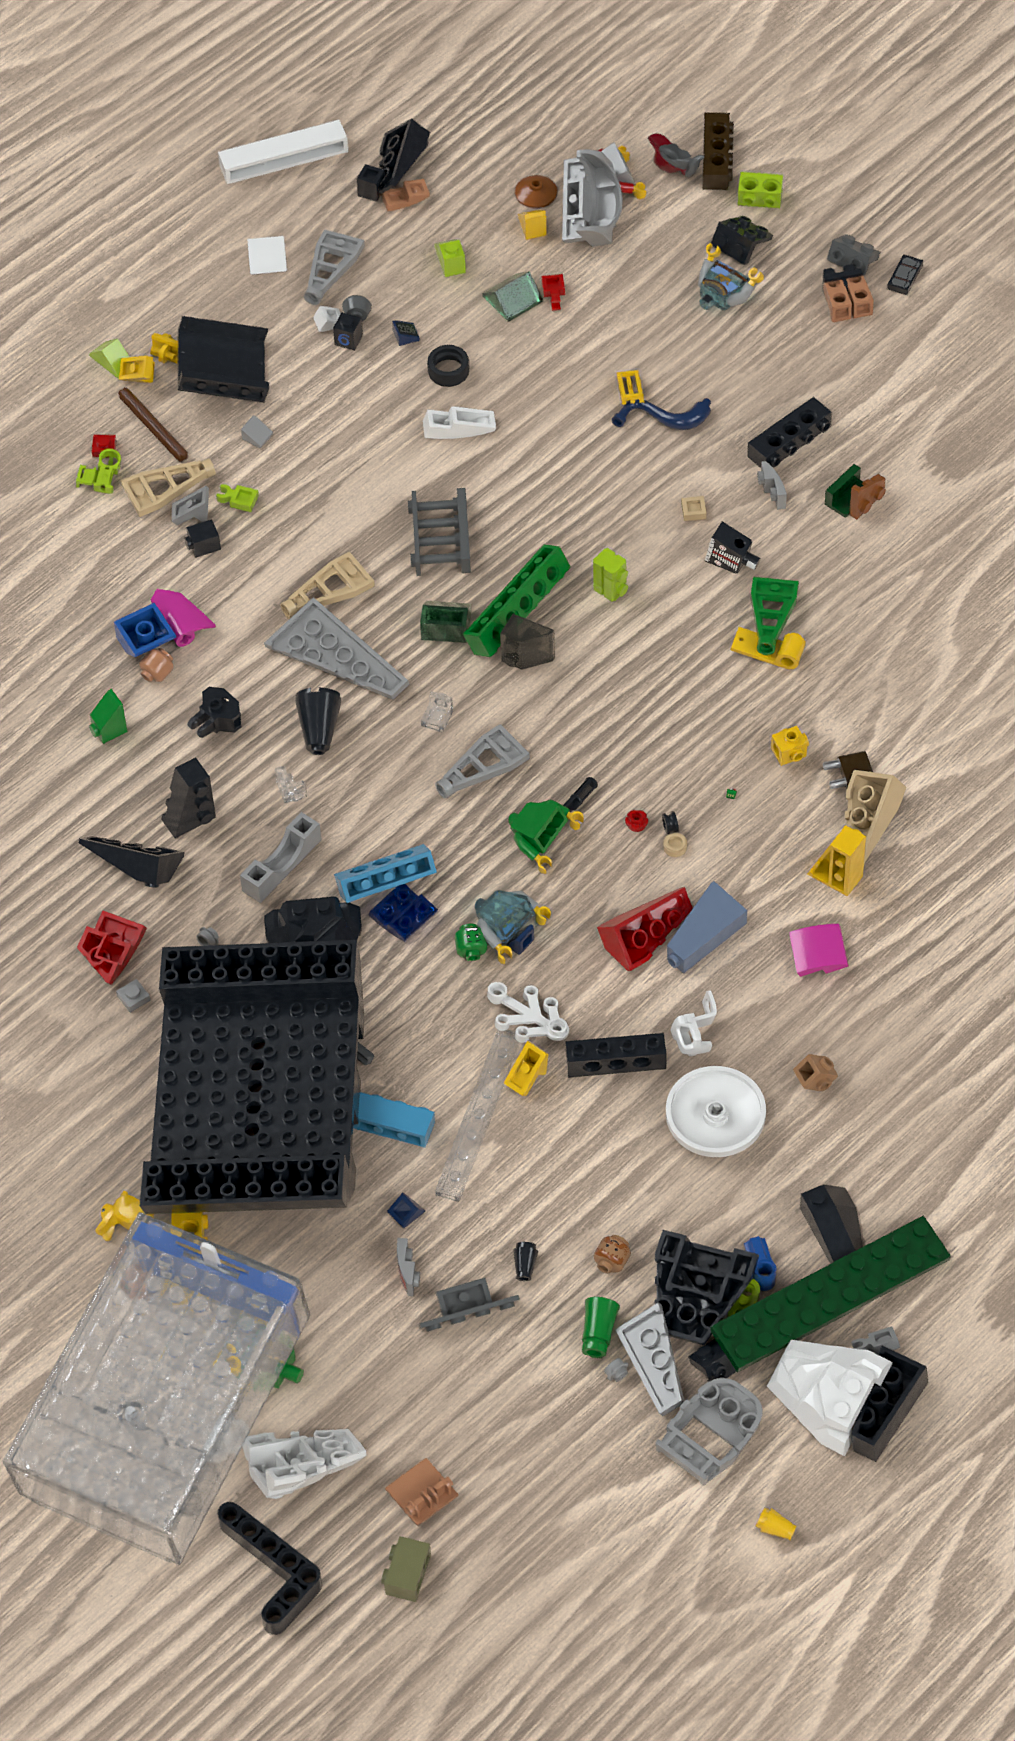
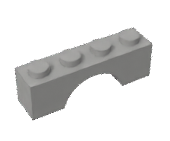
[240,812,322,903]

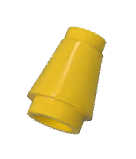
[756,1507,797,1540]

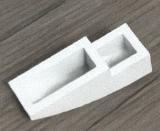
[423,406,496,439]

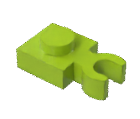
[216,484,259,512]

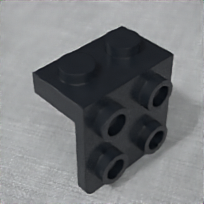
[711,216,773,265]

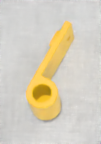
[730,627,806,669]

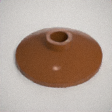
[515,175,557,208]

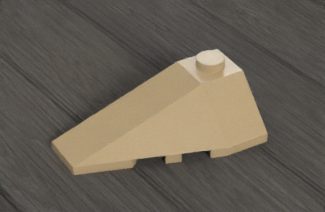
[845,770,906,863]

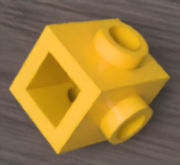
[771,726,809,766]

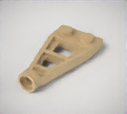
[121,458,216,517]
[280,552,375,619]

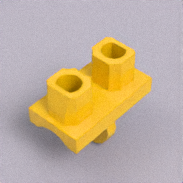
[150,333,178,364]

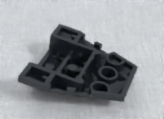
[264,896,362,943]
[655,1230,759,1345]

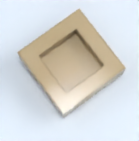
[681,496,707,521]

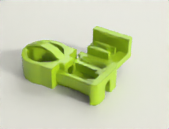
[76,449,121,494]

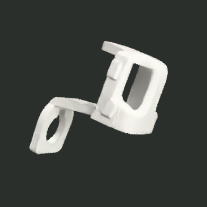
[671,990,717,1057]

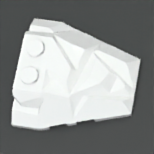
[767,1340,892,1456]
[241,1429,366,1499]

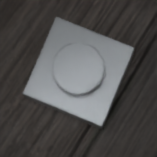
[116,979,150,1013]

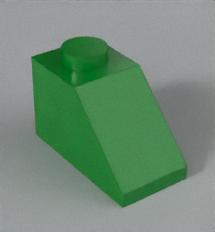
[89,689,128,744]

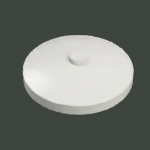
[666,1066,766,1157]

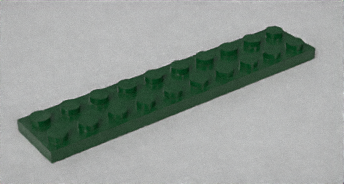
[710,1215,951,1373]

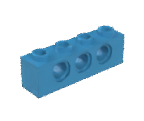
[334,844,437,903]

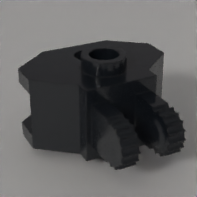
[187,687,242,738]

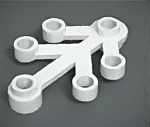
[487,982,569,1043]

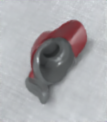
[648,133,704,177]

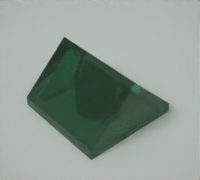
[482,271,543,322]

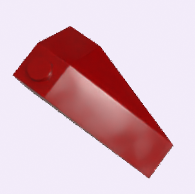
[597,887,693,971]

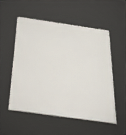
[248,236,287,274]

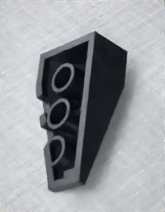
[378,118,430,194]
[78,836,185,888]
[800,1184,863,1264]

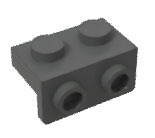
[827,234,881,276]

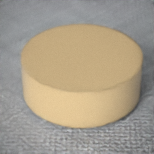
[663,833,687,857]

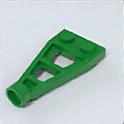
[750,577,799,655]

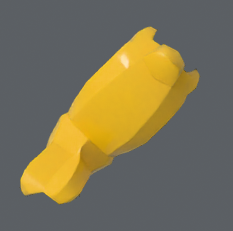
[95,1190,155,1241]

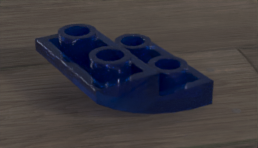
[369,884,438,942]

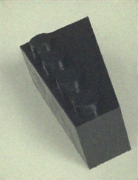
[851,1345,928,1462]

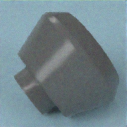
[342,295,372,322]

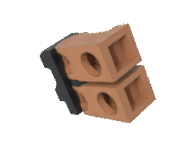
[822,264,874,323]

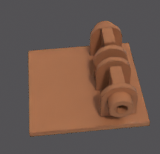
[385,1458,459,1526]

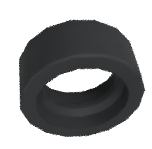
[427,345,469,387]

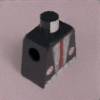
[705,521,761,574]

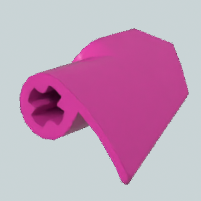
[150,589,216,647]

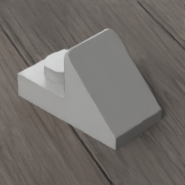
[172,486,209,526]

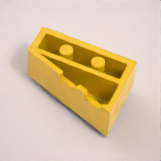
[807,825,866,896]

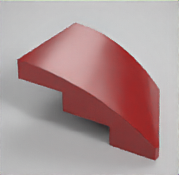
[77,911,147,985]

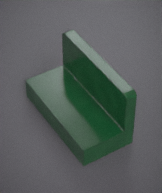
[825,464,863,518]

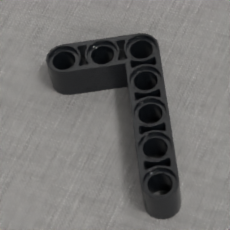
[217,1502,322,1635]

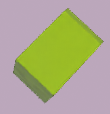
[89,338,130,379]

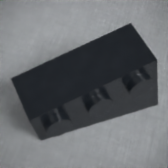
[161,757,216,839]

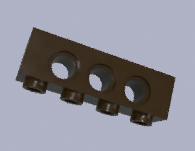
[702,112,734,190]

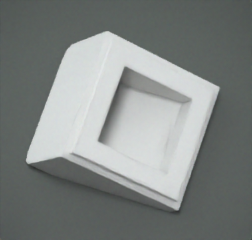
[314,306,341,332]

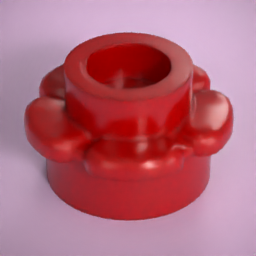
[625,810,649,832]

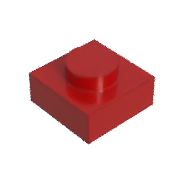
[91,434,117,458]

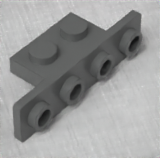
[418,1278,520,1332]

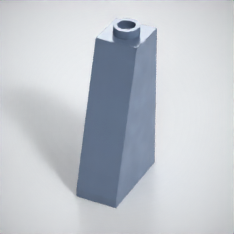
[667,881,747,974]

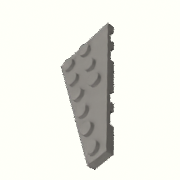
[264,597,409,700]

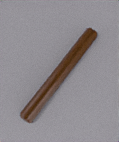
[118,387,188,462]

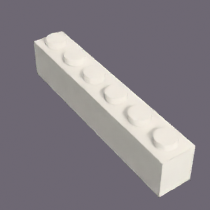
[218,120,348,184]

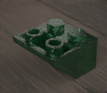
[420,601,472,643]

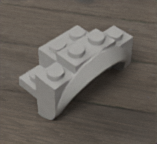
[562,150,622,247]

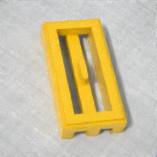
[617,370,644,405]

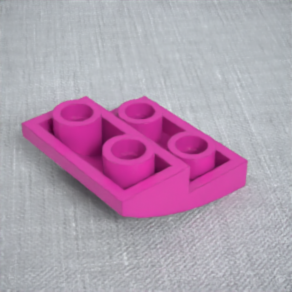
[789,924,849,977]

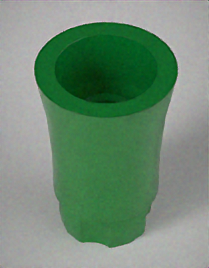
[582,1297,620,1358]

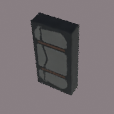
[887,254,923,295]

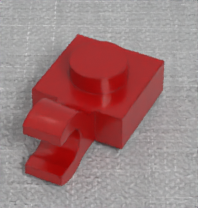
[541,274,565,311]

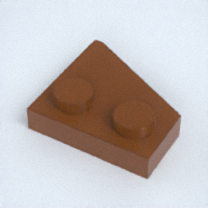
[850,474,886,520]

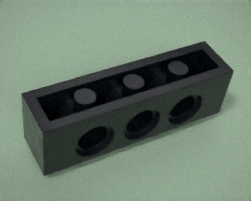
[747,396,832,468]
[565,1033,667,1078]

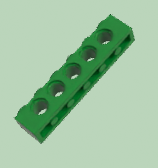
[463,544,571,657]

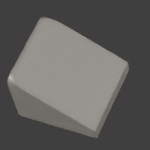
[241,415,273,448]

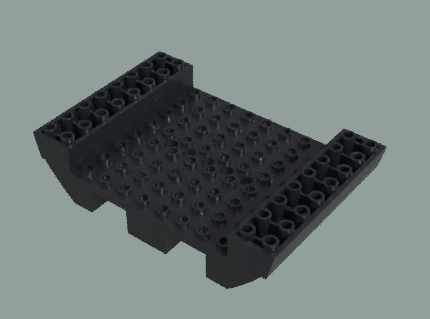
[139,940,365,1214]

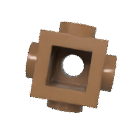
[793,1054,838,1092]

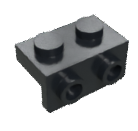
[688,1339,737,1382]

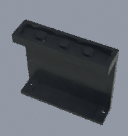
[178,316,269,403]

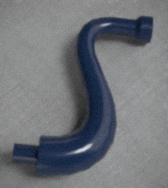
[612,398,711,430]

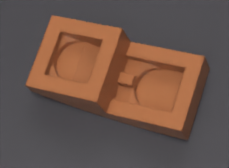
[382,179,430,211]

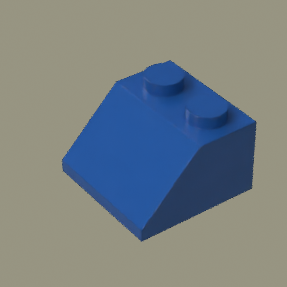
[114,602,176,657]

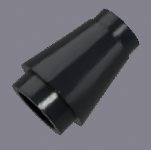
[513,1242,538,1281]

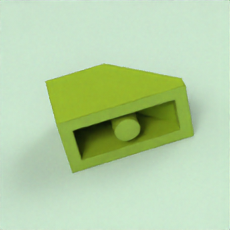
[434,239,466,277]

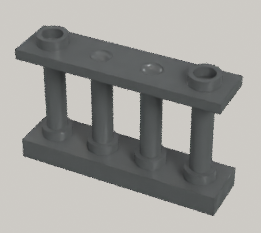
[408,488,471,576]

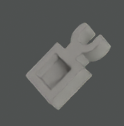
[852,1326,900,1355]

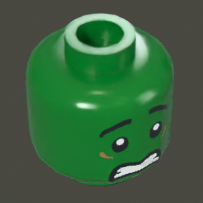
[454,923,487,961]

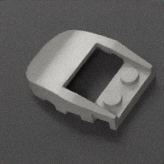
[655,1378,762,1486]

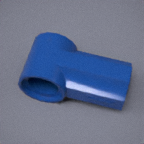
[744,1236,776,1291]

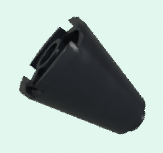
[295,687,342,755]

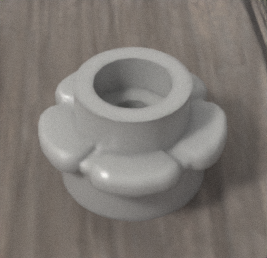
[196,927,219,946]
[604,1358,628,1382]

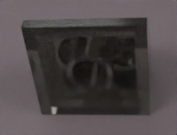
[500,614,555,670]

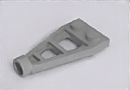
[304,229,365,305]
[435,724,530,799]

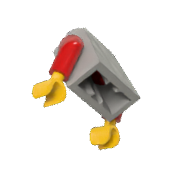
[587,143,647,199]

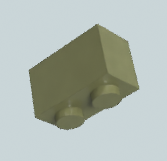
[381,1536,431,1602]

